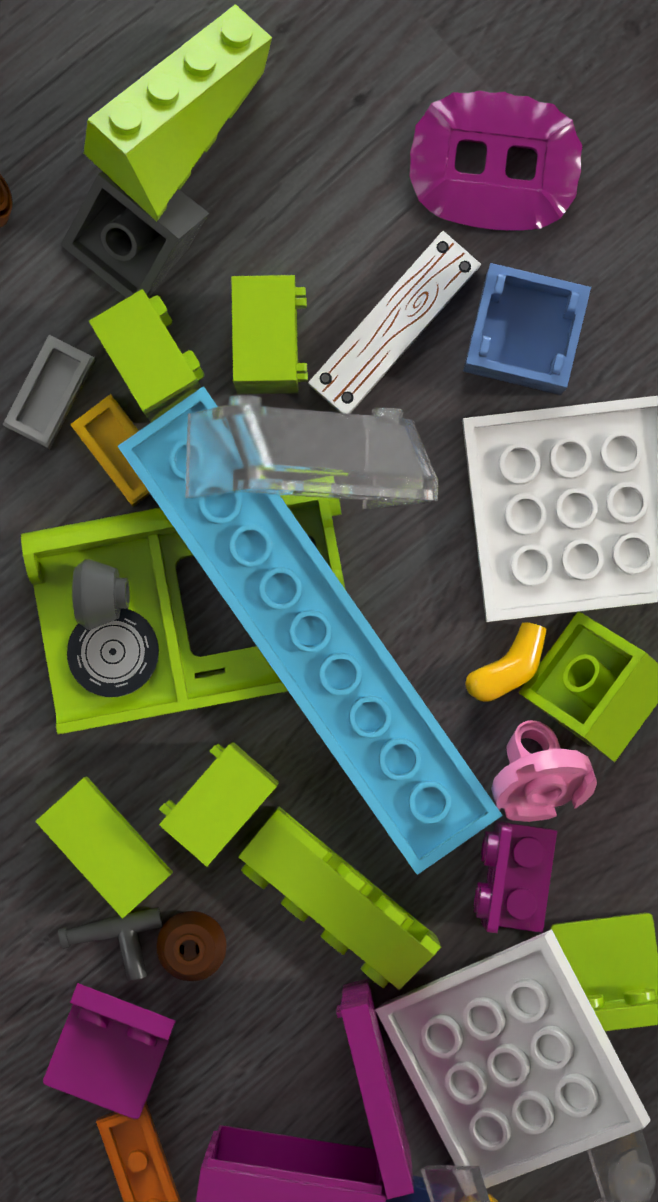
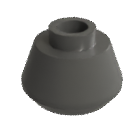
[72,559,130,630]

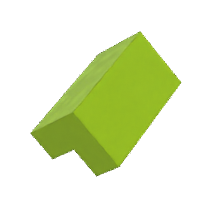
[35,776,173,919]

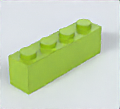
[83,4,272,222]
[238,806,441,990]

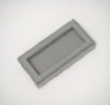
[3,335,96,449]

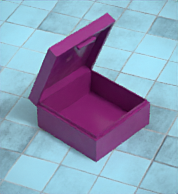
[196,979,414,1202]

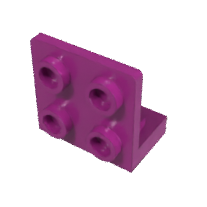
[473,821,557,933]
[43,983,176,1119]

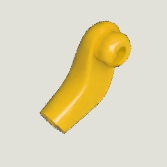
[465,622,547,702]

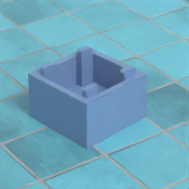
[463,263,591,395]

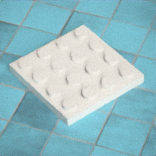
[462,396,658,622]
[375,929,651,1194]

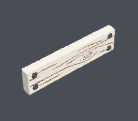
[308,231,481,418]

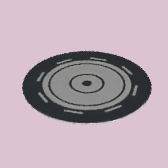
[67,609,159,697]

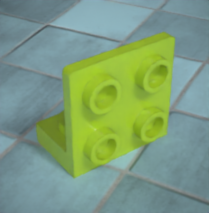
[550,913,658,1031]

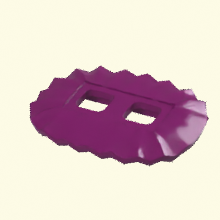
[409,91,582,231]

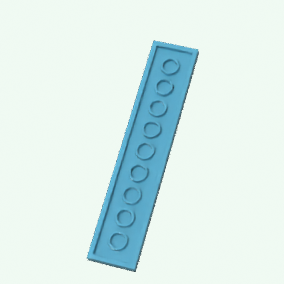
[117,386,503,875]

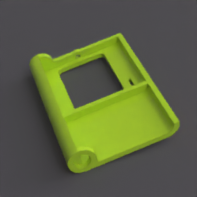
[21,477,346,734]

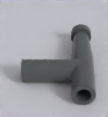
[58,907,163,981]

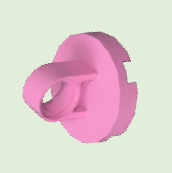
[491,720,597,822]

